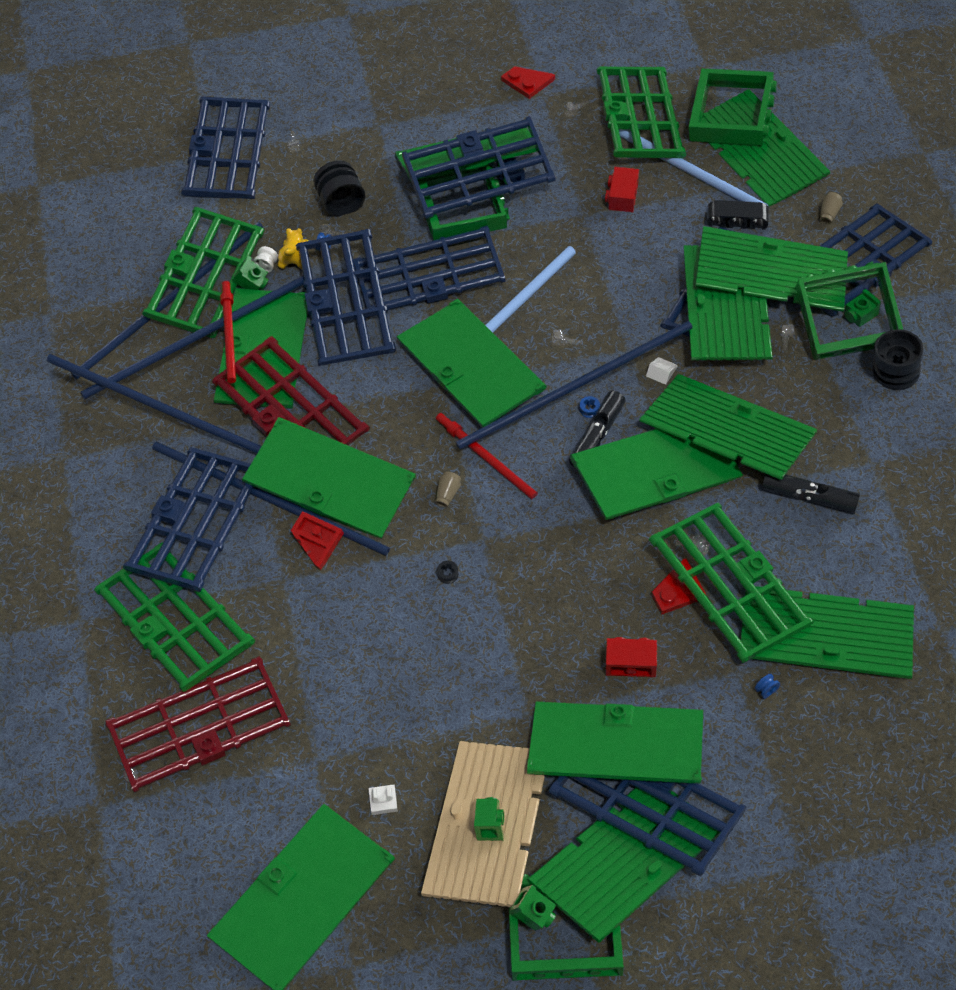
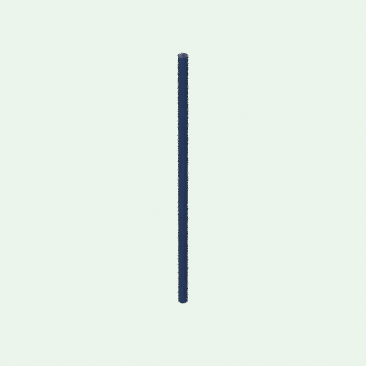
[71,222,263,379]
[80,275,305,400]
[455,321,693,450]
[47,354,262,454]
[152,441,390,556]

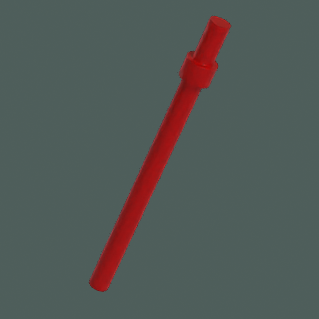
[220,281,236,383]
[436,413,538,500]

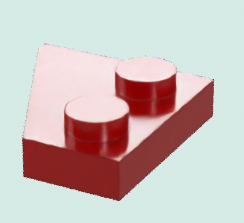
[501,66,555,99]
[291,511,344,570]
[651,558,706,615]

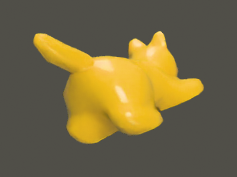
[277,228,308,269]

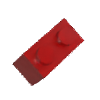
[605,167,639,212]
[606,637,657,677]

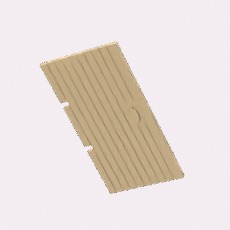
[421,741,545,907]

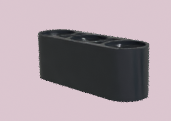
[707,200,769,230]

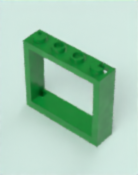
[689,68,777,145]
[417,163,510,241]
[795,262,903,360]
[509,874,624,981]

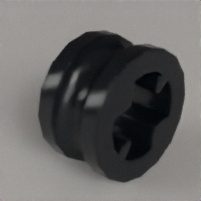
[437,560,459,584]

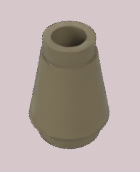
[819,192,843,224]
[435,472,461,508]

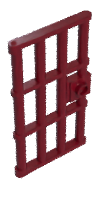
[212,336,370,445]
[105,656,291,793]

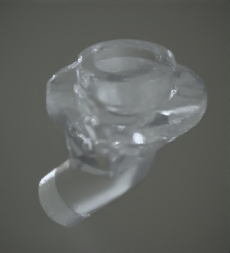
[675,535,710,556]

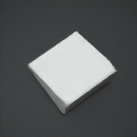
[646,357,678,384]

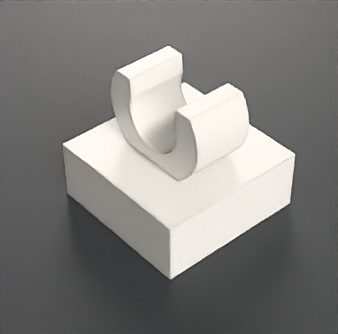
[369,785,398,815]

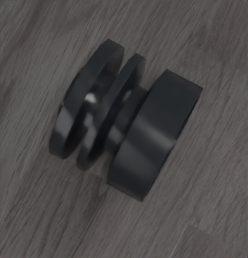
[313,160,366,217]
[873,329,923,390]

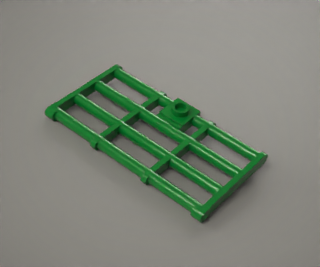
[596,66,686,158]
[142,207,265,338]
[648,502,814,663]
[94,542,255,692]

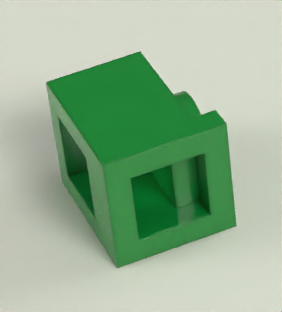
[232,256,269,290]
[844,289,881,327]
[474,797,504,841]
[509,885,556,931]

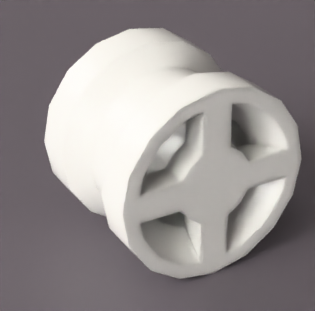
[253,246,278,273]

